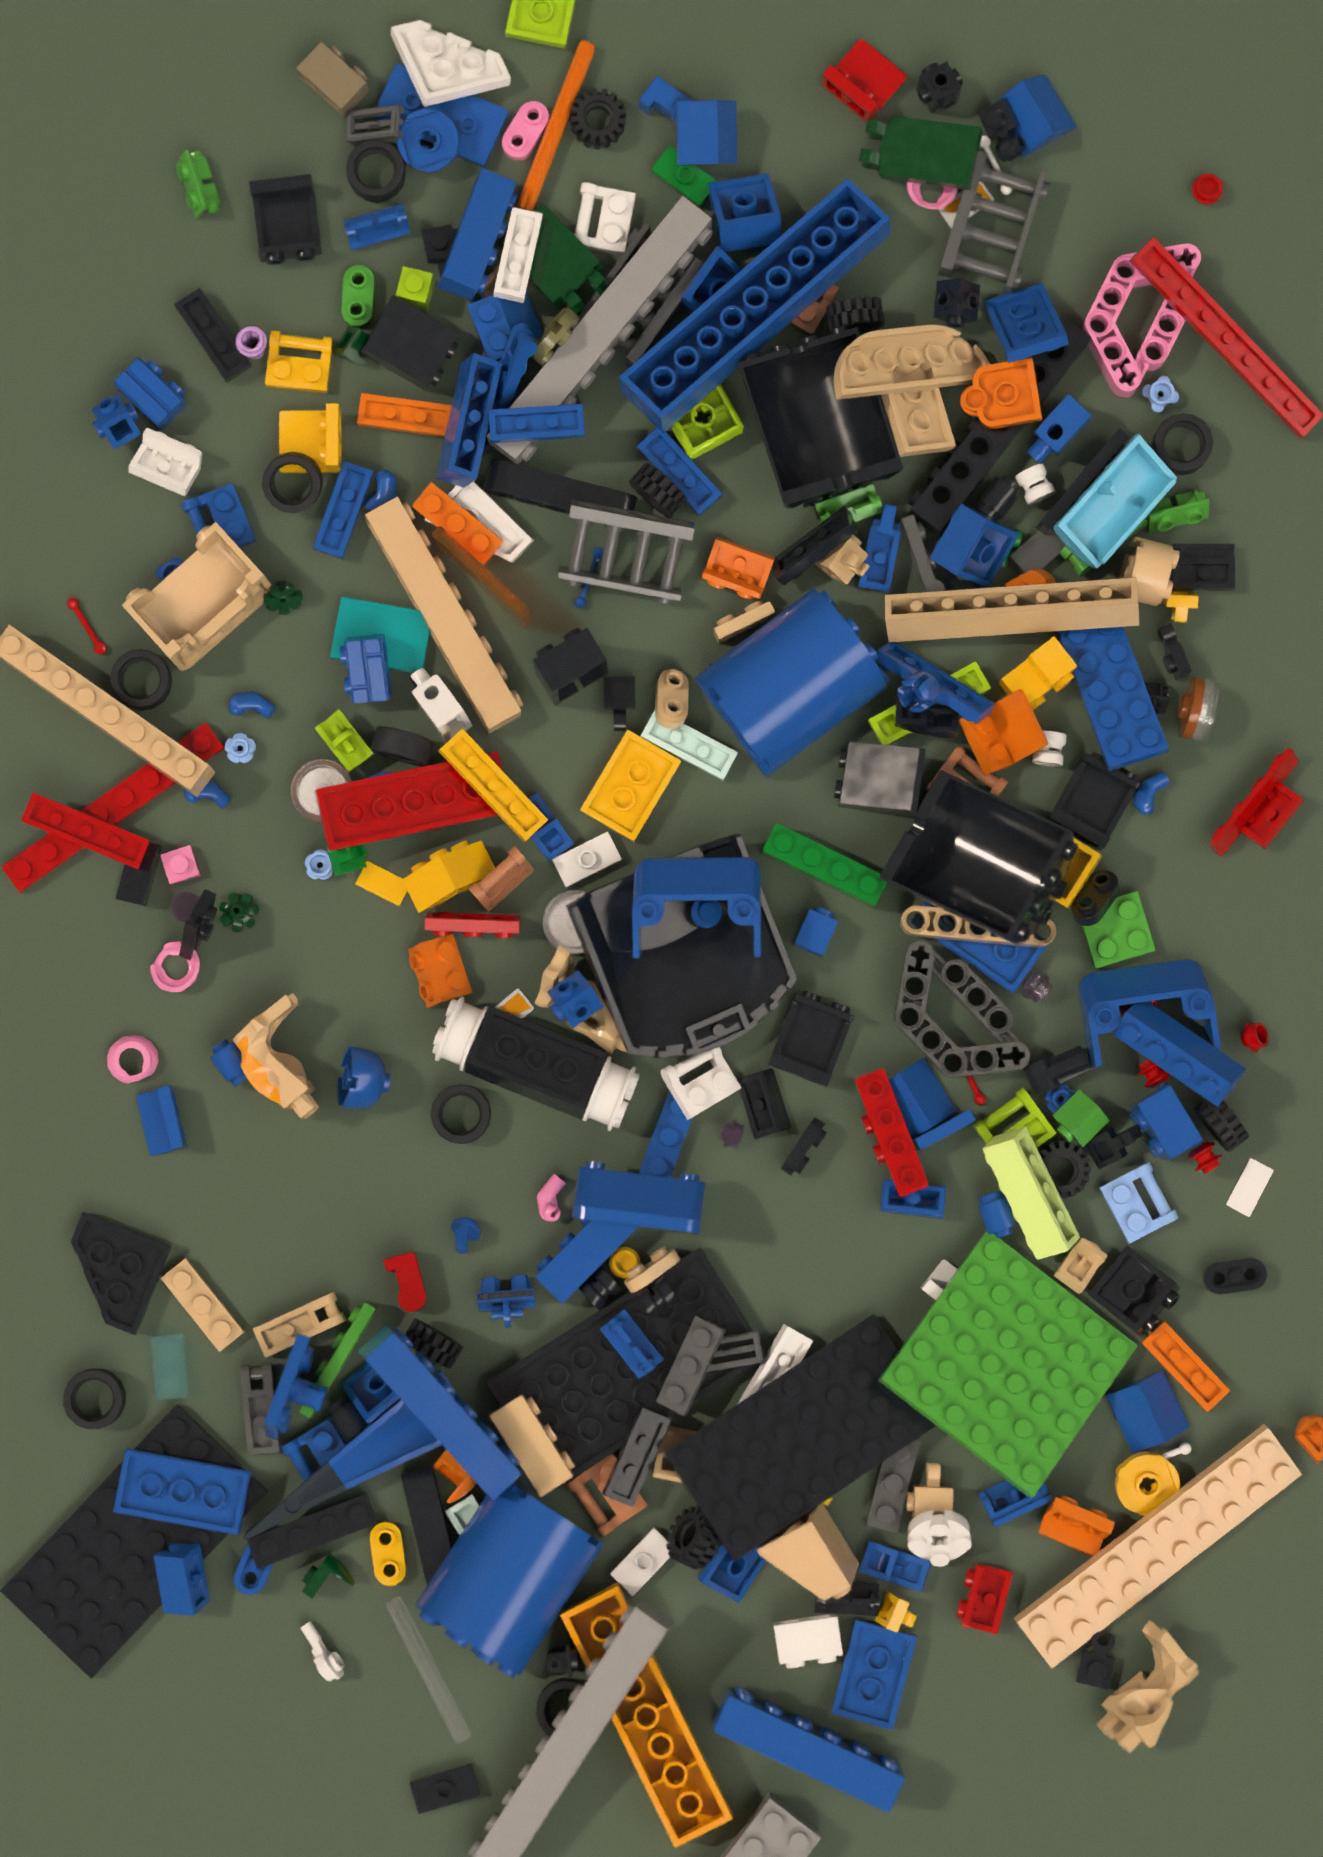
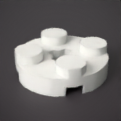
[907,1510,972,1567]

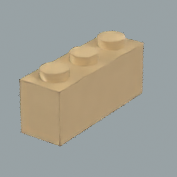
[489,1393,575,1497]

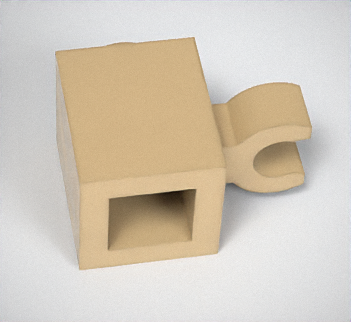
[814,535,870,585]
[907,1463,953,1518]

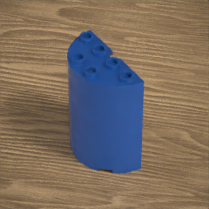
[694,589,889,778]
[415,1484,604,1678]

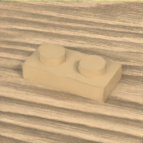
[713,600,775,644]

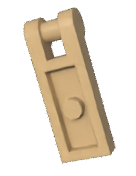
[253,1292,347,1358]

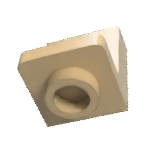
[1054,1238,1107,1294]

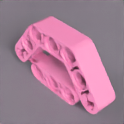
[1082,244,1201,398]

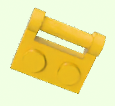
[265,330,334,394]

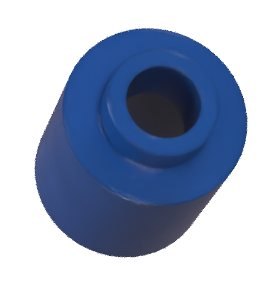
[210,1039,247,1087]
[977,1190,1017,1238]

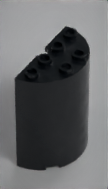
[738,326,903,509]
[879,770,1078,944]

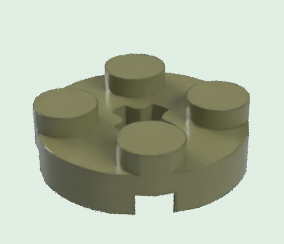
[531,306,581,366]

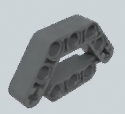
[894,941,1030,1078]

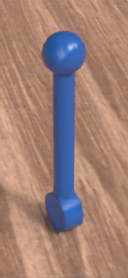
[574,547,604,609]

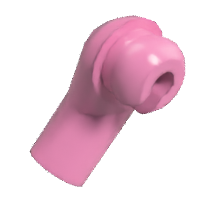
[536,1174,566,1222]

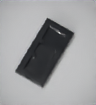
[410,1763,480,1814]

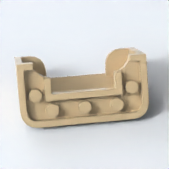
[122,522,272,671]

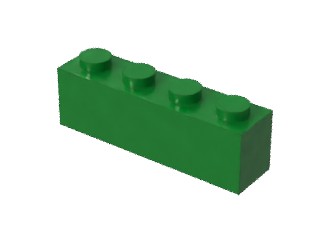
[761,823,887,909]

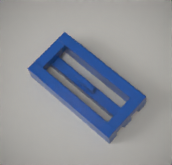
[913,1109,976,1151]

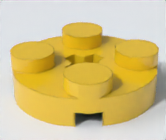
[1115,1451,1180,1516]

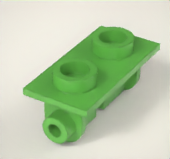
[176,150,221,219]
[815,483,882,523]
[1146,490,1210,533]

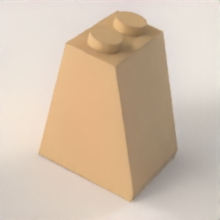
[757,1503,859,1601]

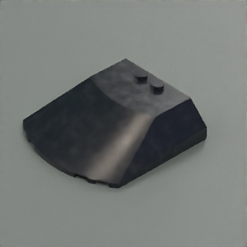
[566,833,797,1058]

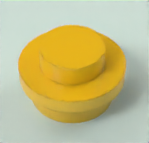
[609,1247,641,1278]

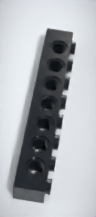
[908,316,1091,537]

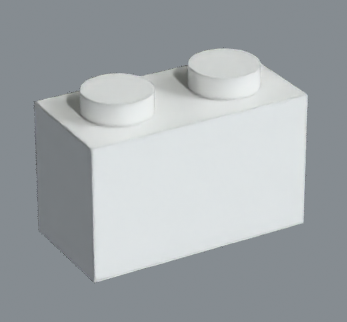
[773,1613,843,1668]

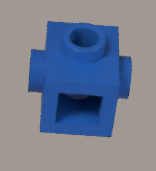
[92,394,141,449]
[547,971,604,1028]

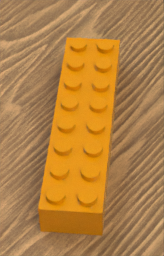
[560,1582,733,1848]

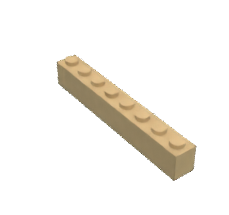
[365,496,523,734]
[885,578,1140,642]
[0,625,215,797]

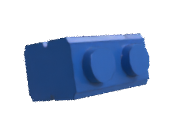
[113,357,187,431]
[340,634,392,704]

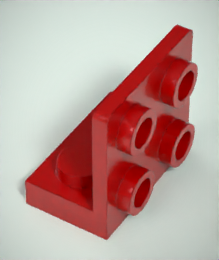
[821,39,907,123]

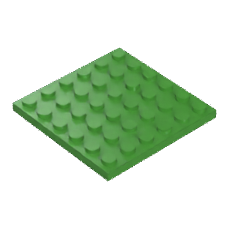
[878,1231,1138,1498]

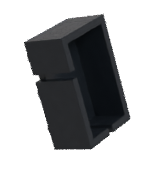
[533,628,608,705]

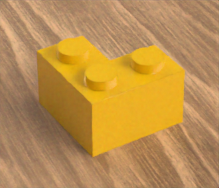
[999,637,1077,711]
[402,840,495,913]

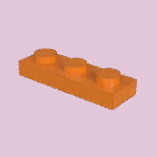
[357,393,452,438]
[412,482,504,566]
[1140,1321,1230,1412]

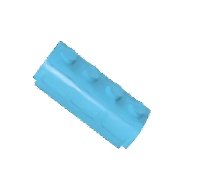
[1054,434,1177,569]

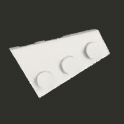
[424,481,534,563]

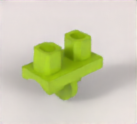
[315,709,374,773]

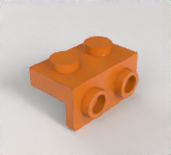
[702,536,775,600]
[408,934,473,1008]
[1038,1496,1115,1557]

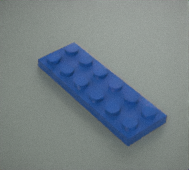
[1057,627,1169,771]

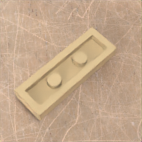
[161,1258,245,1352]

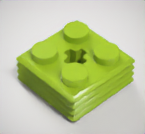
[671,384,744,460]

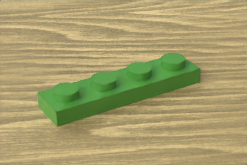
[299,1301,378,1418]

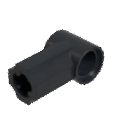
[1023,1045,1091,1097]

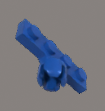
[875,642,995,724]

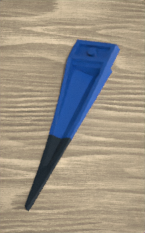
[243,1369,476,1539]

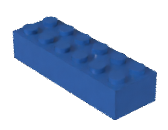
[358,1325,522,1501]
[712,1685,905,1813]

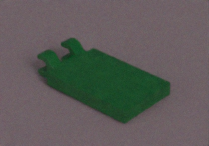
[858,116,983,190]
[497,203,609,315]

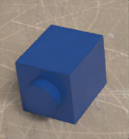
[794,907,838,958]

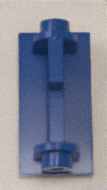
[343,204,411,250]
[600,1309,664,1379]

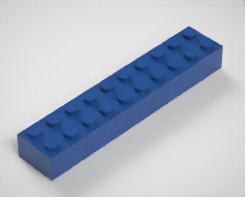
[619,178,891,433]

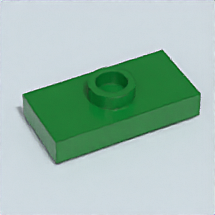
[651,145,718,209]

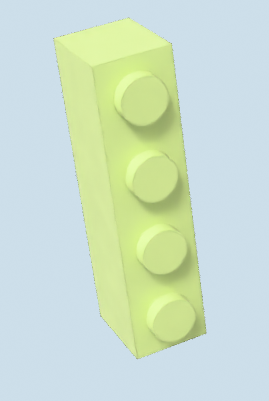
[983,1126,1080,1260]

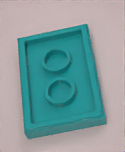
[330,597,430,673]

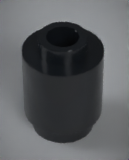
[975,476,1020,521]
[325,1395,368,1442]

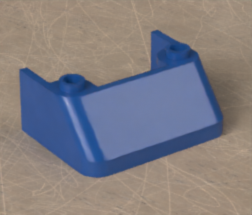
[632,857,762,958]
[1078,959,1221,1068]
[572,1161,705,1233]

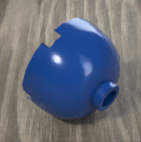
[337,1046,390,1109]

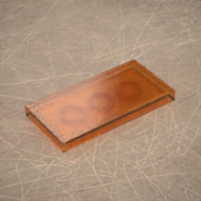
[432,526,533,629]

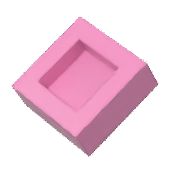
[160,845,201,885]

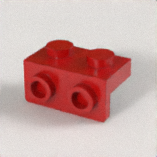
[956,1561,1013,1635]

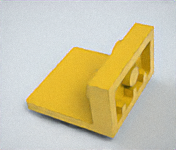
[279,403,342,473]

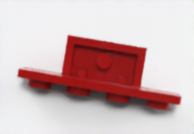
[1210,748,1304,857]
[855,1069,929,1197]

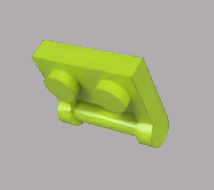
[972,1088,1057,1147]

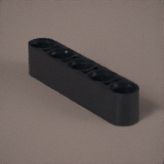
[483,459,637,529]
[401,1466,453,1626]

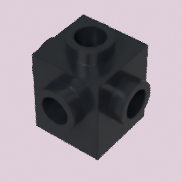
[916,61,963,113]
[934,277,980,328]

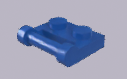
[181,483,257,548]
[281,1420,346,1481]

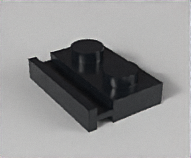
[1171,544,1235,591]
[179,889,218,961]

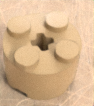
[1119,537,1180,606]

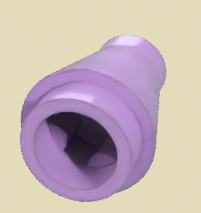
[236,326,267,359]

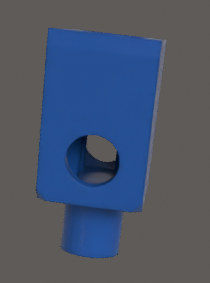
[1026,394,1092,464]

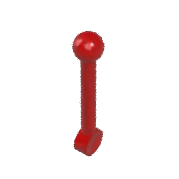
[67,598,107,655]
[953,1045,986,1106]

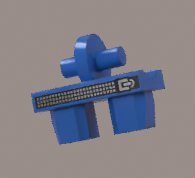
[477,1274,536,1328]

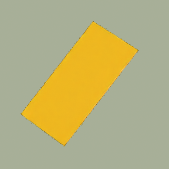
[355,861,407,906]

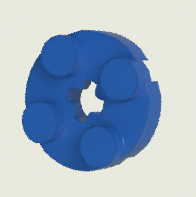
[397,108,460,172]

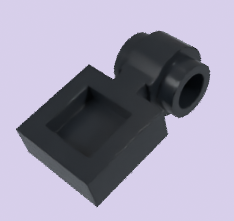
[978,98,1026,162]

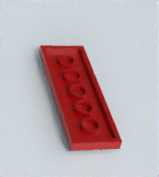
[314,751,503,852]

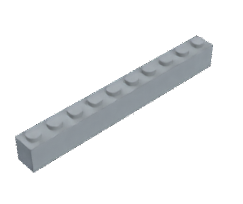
[487,196,713,465]
[468,1600,674,1857]

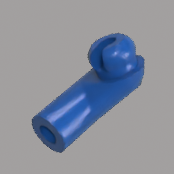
[363,469,397,512]
[228,691,277,719]
[1133,771,1170,815]
[184,780,232,809]

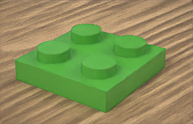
[1081,891,1156,969]

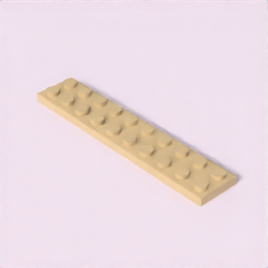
[1014,1424,1302,1668]

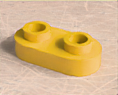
[370,1521,407,1586]

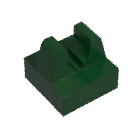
[332,326,369,365]

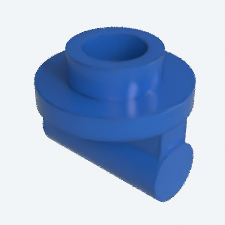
[451,1217,482,1254]

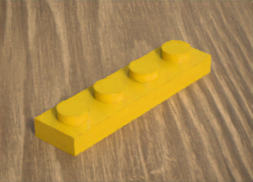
[438,728,548,842]

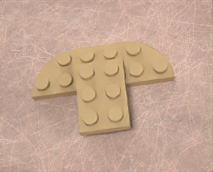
[834,325,990,457]

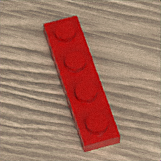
[21,792,151,870]

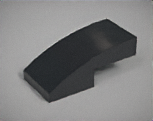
[895,696,959,739]

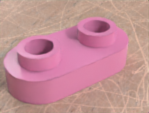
[502,101,549,161]

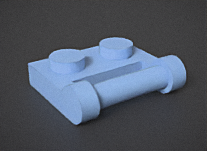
[1099,1162,1179,1244]

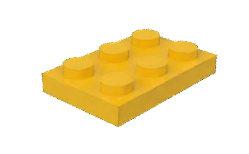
[580,730,681,842]

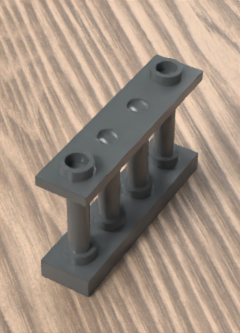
[938,151,1050,294]
[575,222,705,367]
[557,499,695,604]

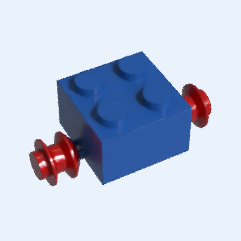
[1129,1059,1222,1174]

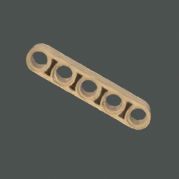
[900,906,1056,948]

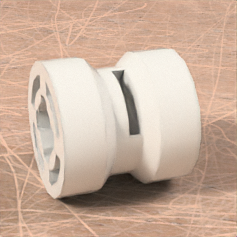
[1015,463,1056,505]
[1032,730,1067,767]

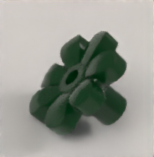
[263,580,303,615]
[219,893,259,932]

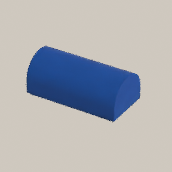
[880,1179,947,1219]

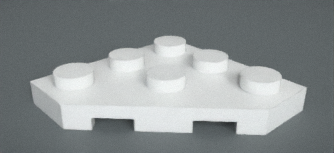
[390,20,511,107]

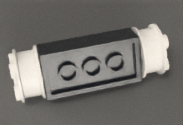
[432,996,640,1132]

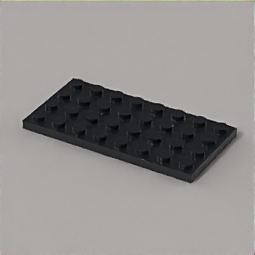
[486,1247,768,1490]
[663,1314,936,1562]
[0,1404,269,1679]

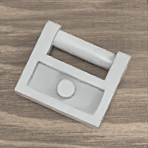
[574,183,636,255]
[661,1047,741,1120]

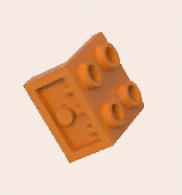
[958,689,1048,776]

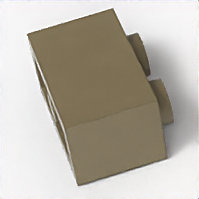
[296,42,369,118]

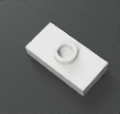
[552,832,622,888]
[610,1527,670,1596]

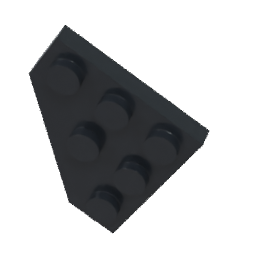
[71,1212,172,1335]

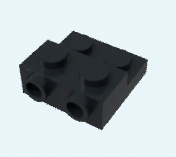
[1088,1245,1180,1337]

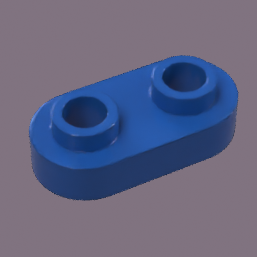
[234,1532,274,1595]

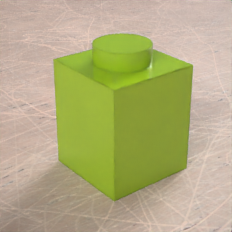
[395,266,435,312]

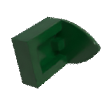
[302,1553,354,1598]

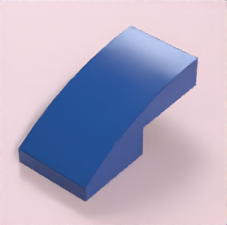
[528,792,574,861]
[859,1541,931,1592]

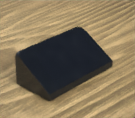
[116,843,162,907]
[737,1068,791,1139]

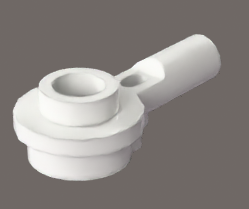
[300,1621,345,1681]

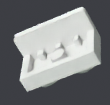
[128,428,202,496]

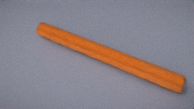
[517,40,595,211]

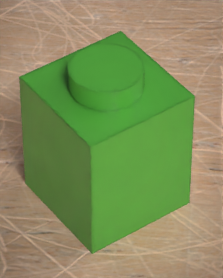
[1052,1090,1110,1147]

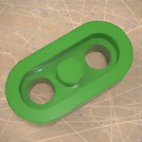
[341,265,375,329]

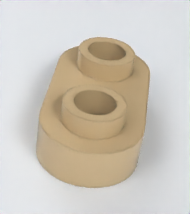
[655,669,689,729]
[624,1246,681,1293]

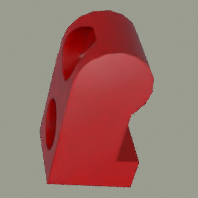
[383,1251,427,1312]

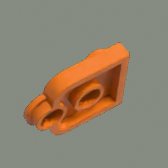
[960,357,1043,429]

